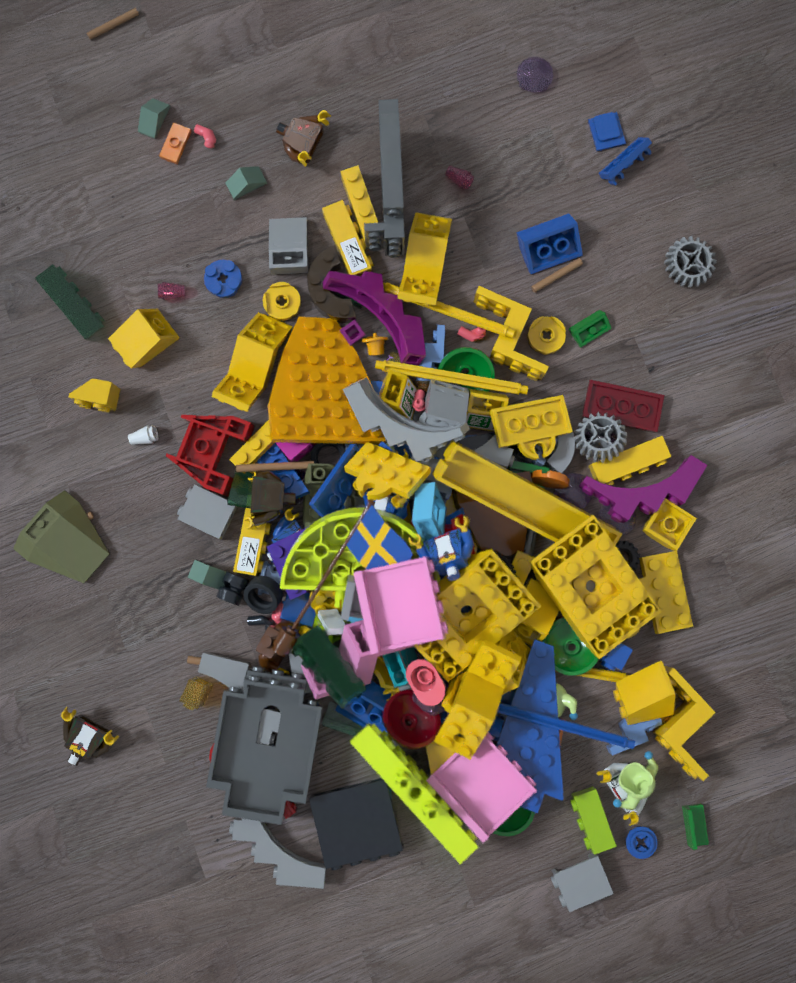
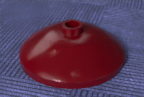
[383,690,441,749]

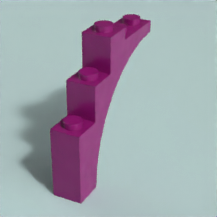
[323,271,426,366]
[579,455,707,524]

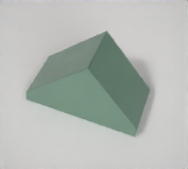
[138,98,170,139]
[226,166,267,200]
[188,560,226,590]

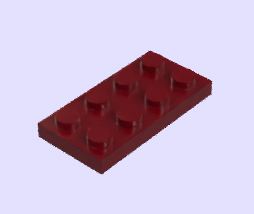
[582,380,665,433]

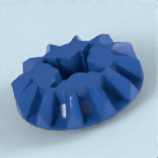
[625,826,657,859]

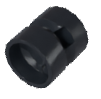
[216,571,249,606]

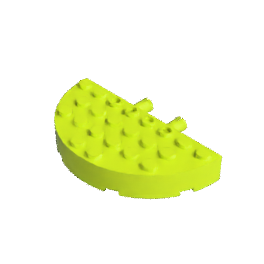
[280,508,440,608]
[350,723,478,864]

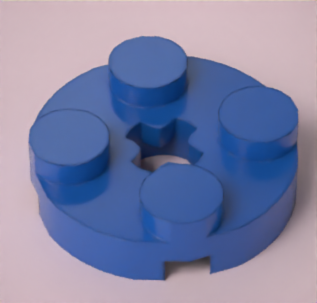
[204,260,242,298]

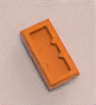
[159,122,192,165]

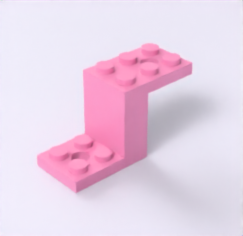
[301,620,414,700]

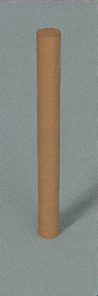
[236,461,314,472]

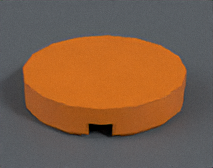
[531,470,570,489]

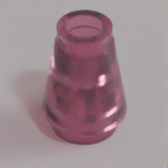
[445,165,474,189]
[158,281,185,301]

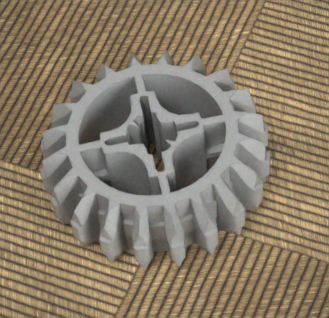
[664,236,717,288]
[574,412,627,463]

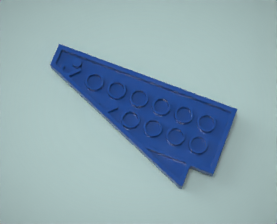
[496,639,563,813]

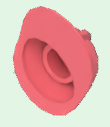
[406,659,445,706]

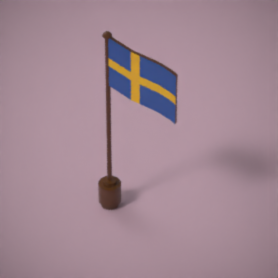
[272,499,413,657]

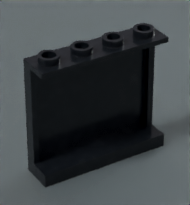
[309,778,404,870]

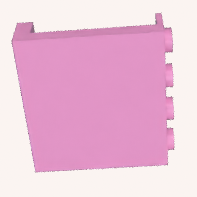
[353,556,448,654]
[426,732,537,843]

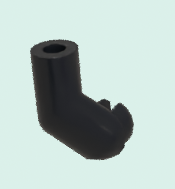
[247,615,276,631]

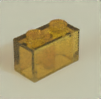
[179,676,214,710]

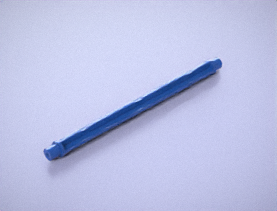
[497,703,635,749]

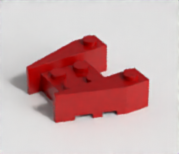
[166,415,255,497]

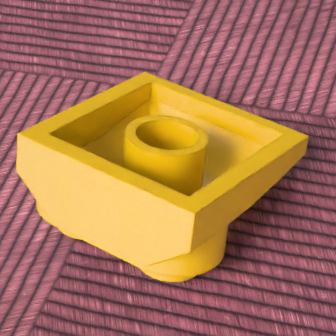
[642,498,697,551]

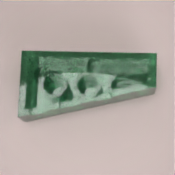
[35,264,105,340]
[291,625,366,709]

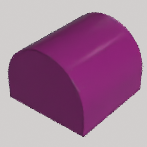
[339,320,366,346]

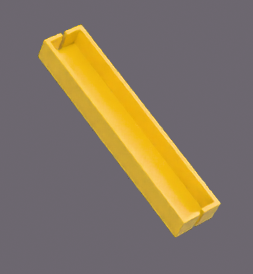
[432,440,622,545]

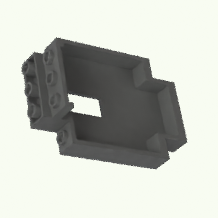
[364,99,404,258]
[206,666,323,825]

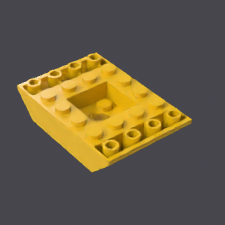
[529,515,662,659]
[414,549,541,682]

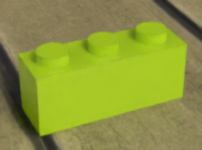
[570,786,616,854]

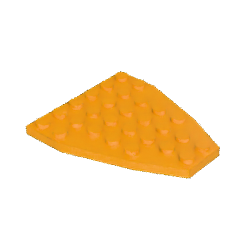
[268,316,386,444]

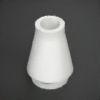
[128,425,159,445]

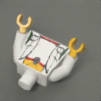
[597,763,648,826]

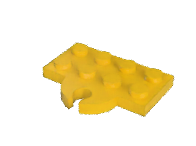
[490,395,573,460]
[344,442,431,500]
[639,551,693,634]

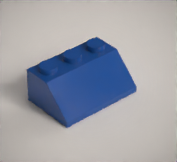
[517,213,583,274]
[335,681,391,732]

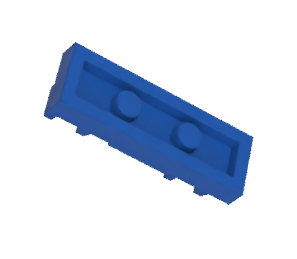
[598,137,651,185]

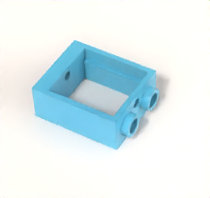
[412,482,446,541]

